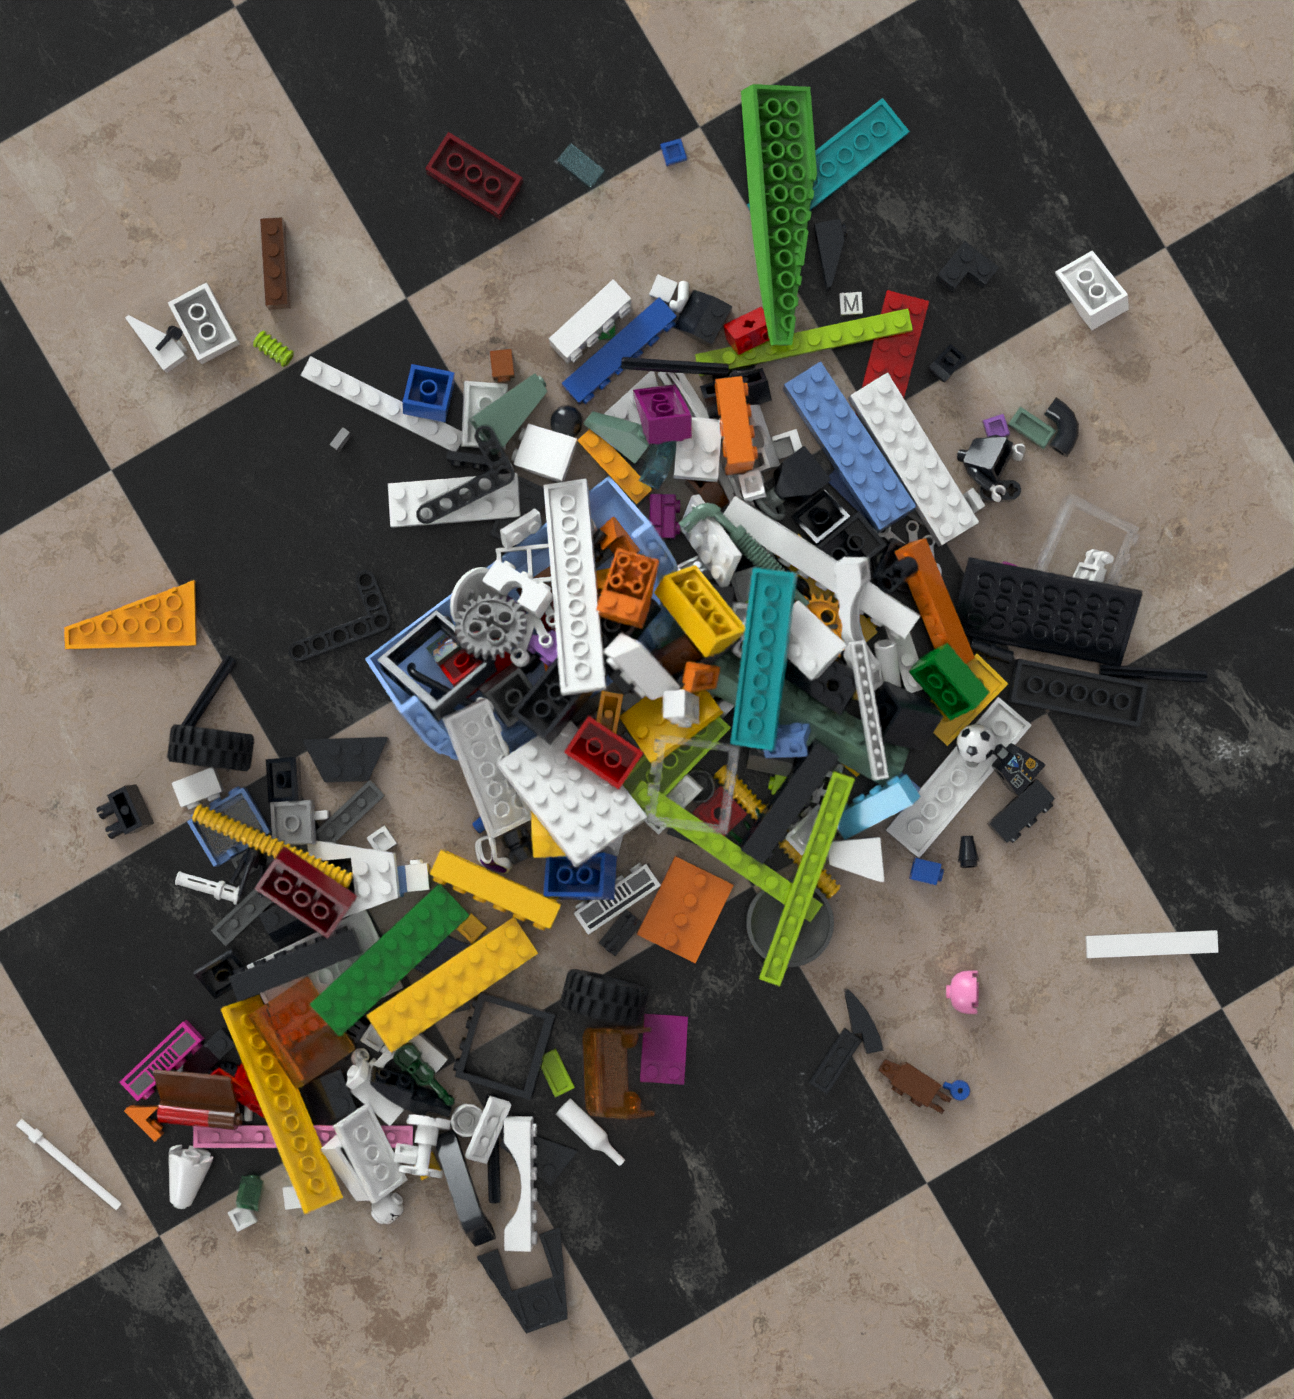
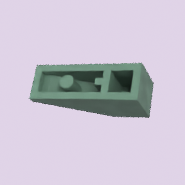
[583,411,650,463]

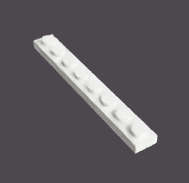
[301,356,462,452]

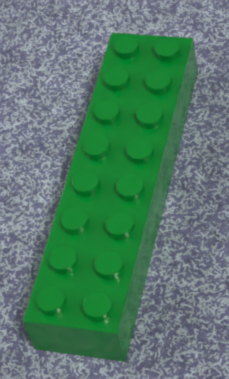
[309,883,470,1037]

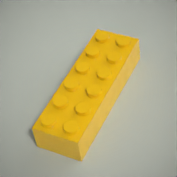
[430,849,562,931]

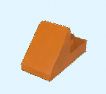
[600,517,641,555]
[683,662,720,692]
[124,1105,164,1142]

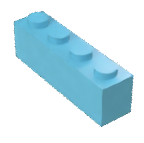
[837,774,921,840]

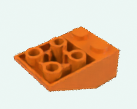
[596,548,659,629]

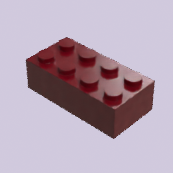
[425,132,523,220]
[254,846,357,939]

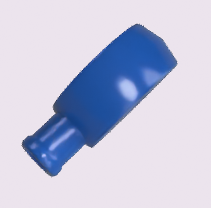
[943,1080,970,1101]

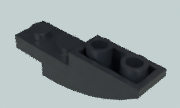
[370,1065,453,1117]

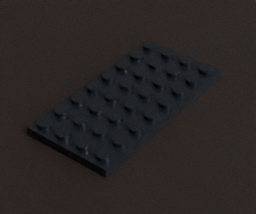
[955,557,1143,666]

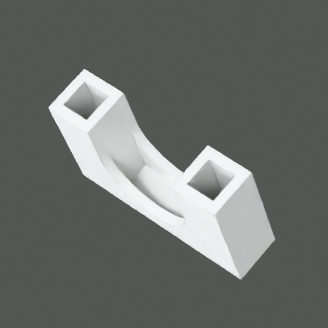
[350,1033,449,1126]

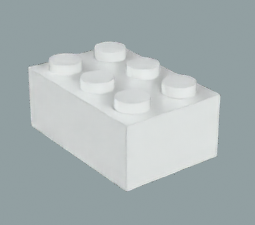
[168,283,240,364]

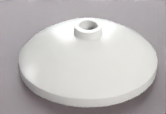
[450,567,501,632]

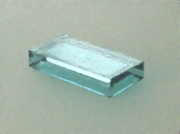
[557,143,604,188]

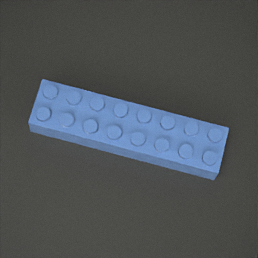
[783,361,916,534]

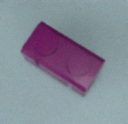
[649,494,680,540]

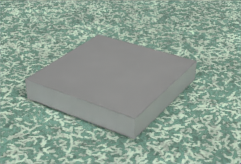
[270,800,316,845]

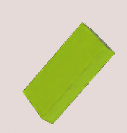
[541,1048,575,1097]

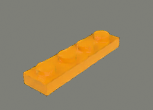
[577,429,652,505]

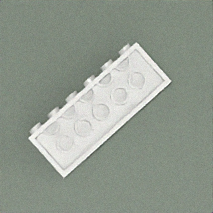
[443,697,531,839]

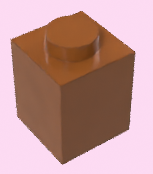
[490,349,515,383]

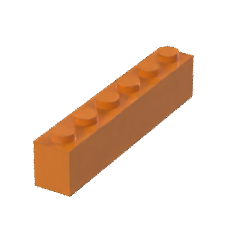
[895,538,975,664]

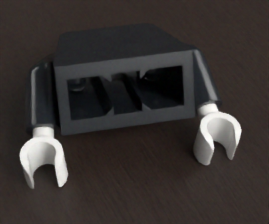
[957,434,1025,502]

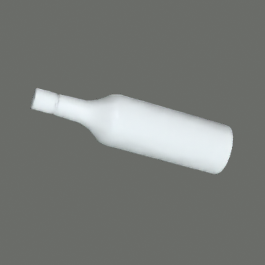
[874,639,901,688]
[556,1098,625,1166]

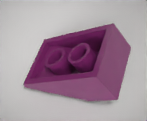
[633,384,692,444]
[640,1013,688,1085]

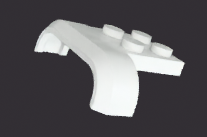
[674,417,724,482]

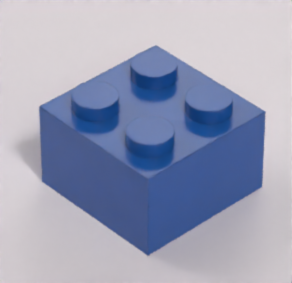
[402,364,454,422]

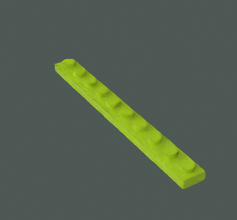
[695,309,913,377]
[759,771,855,986]
[631,780,823,922]

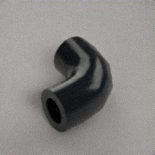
[1044,397,1079,457]

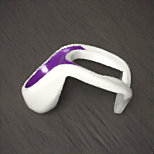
[475,835,513,874]

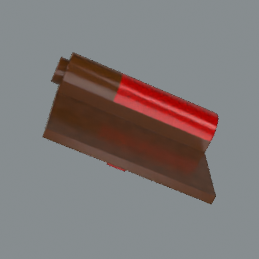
[153,1069,243,1130]

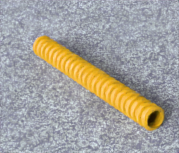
[714,764,841,899]
[192,804,353,889]

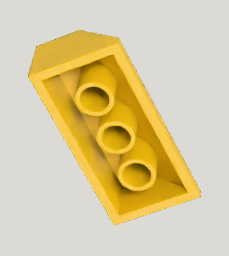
[654,565,745,658]

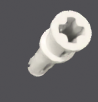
[175,871,242,905]

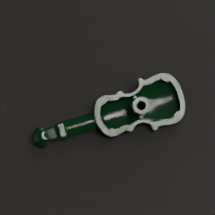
[394,1043,455,1106]

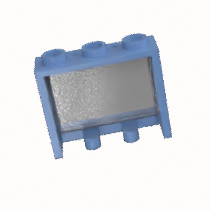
[187,786,272,867]

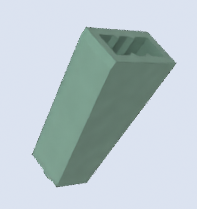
[468,373,548,455]

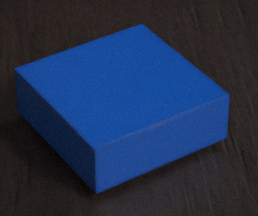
[660,138,687,166]

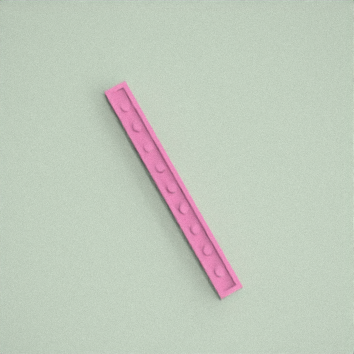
[193,1125,413,1148]

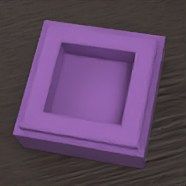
[982,414,1010,437]

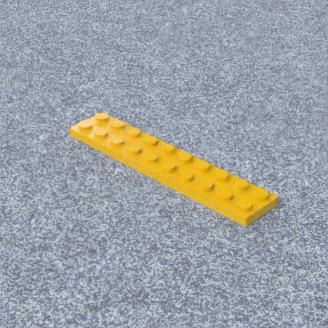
[221,995,343,1214]

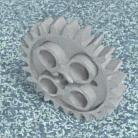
[455,593,527,660]

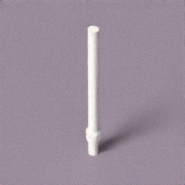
[16,1119,122,1210]

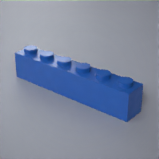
[562,297,677,405]

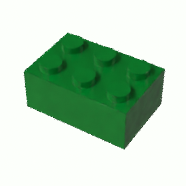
[908,643,990,721]

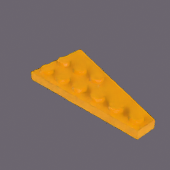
[64,580,197,650]

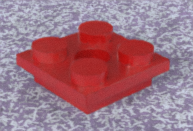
[692,786,748,836]

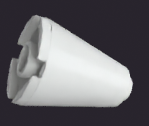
[169,1145,213,1209]

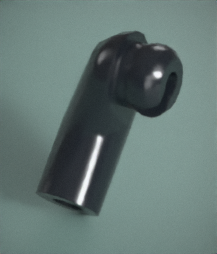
[593,528,607,562]

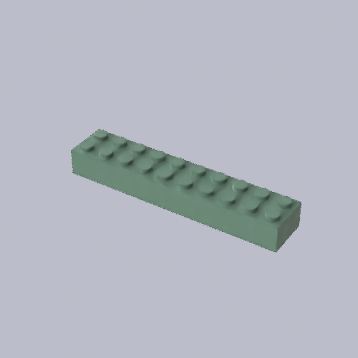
[706,649,910,786]

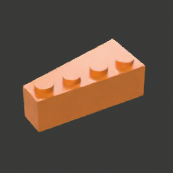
[715,376,758,476]

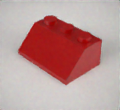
[436,631,513,698]
[564,716,643,789]

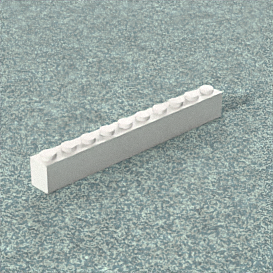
[724,496,921,639]

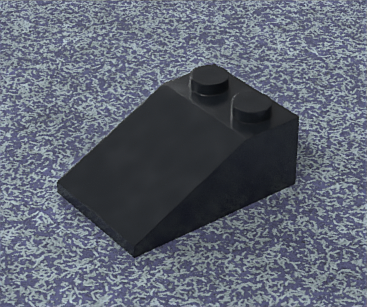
[816,512,887,561]

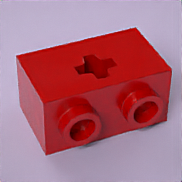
[723,307,770,355]

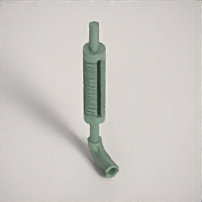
[678,503,810,606]

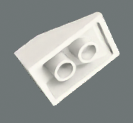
[1055,251,1129,330]

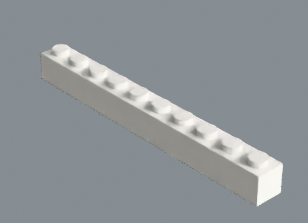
[849,640,889,780]

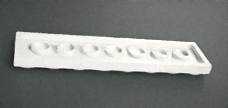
[885,697,1031,858]

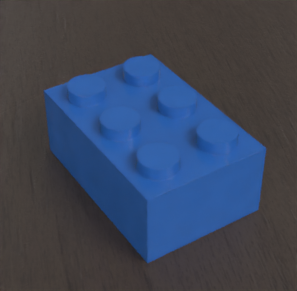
[543,853,617,900]

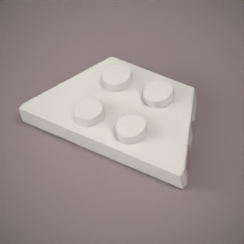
[604,371,658,426]

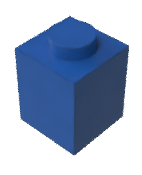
[909,857,944,885]

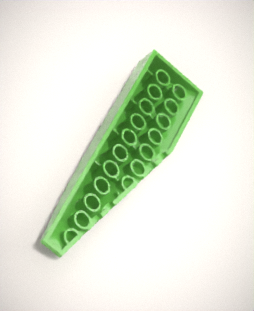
[741,84,817,346]

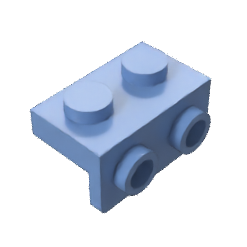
[763,723,811,758]

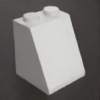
[511,424,578,483]
[826,837,884,882]

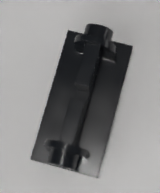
[598,909,643,956]

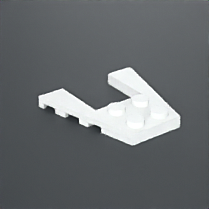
[307,841,400,918]

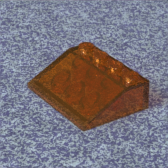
[248,976,355,1089]

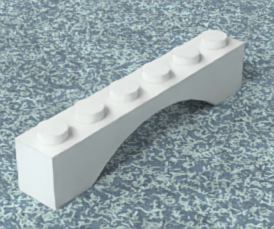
[834,557,883,691]
[504,1116,538,1252]

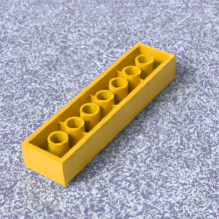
[366,917,538,1052]

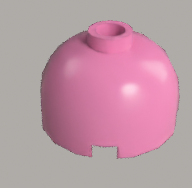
[946,970,979,1014]

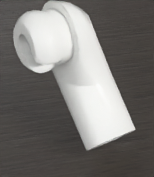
[669,281,689,313]

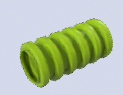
[253,331,294,367]

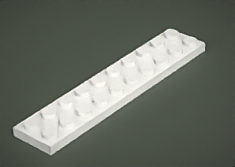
[543,478,607,695]

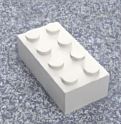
[549,279,631,364]

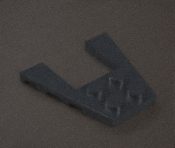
[477,1227,568,1334]

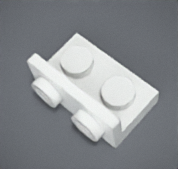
[785,804,820,856]

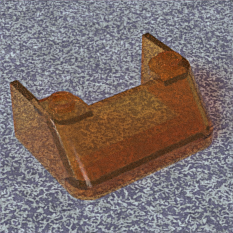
[583,1026,655,1120]

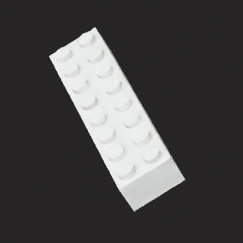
[848,373,979,547]

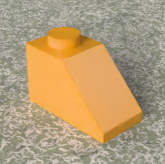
[596,691,623,734]

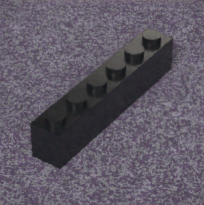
[739,738,839,864]
[228,926,363,1002]

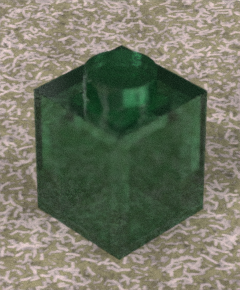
[236,1175,264,1212]

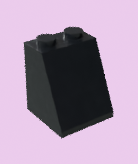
[875,681,943,751]

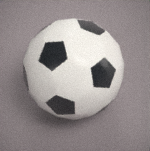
[956,724,996,763]

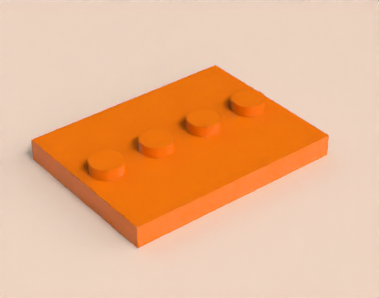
[637,856,734,964]

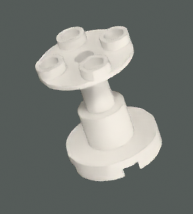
[399,1114,451,1178]

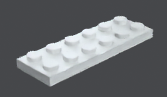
[388,473,521,528]

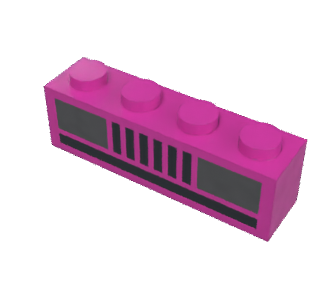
[120,1020,205,1101]

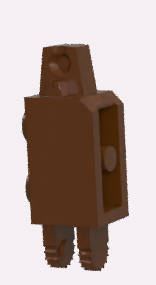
[878,1059,952,1114]

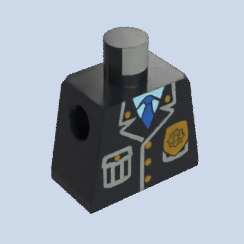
[992,743,1046,796]

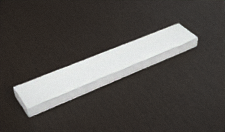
[1085,930,1218,958]

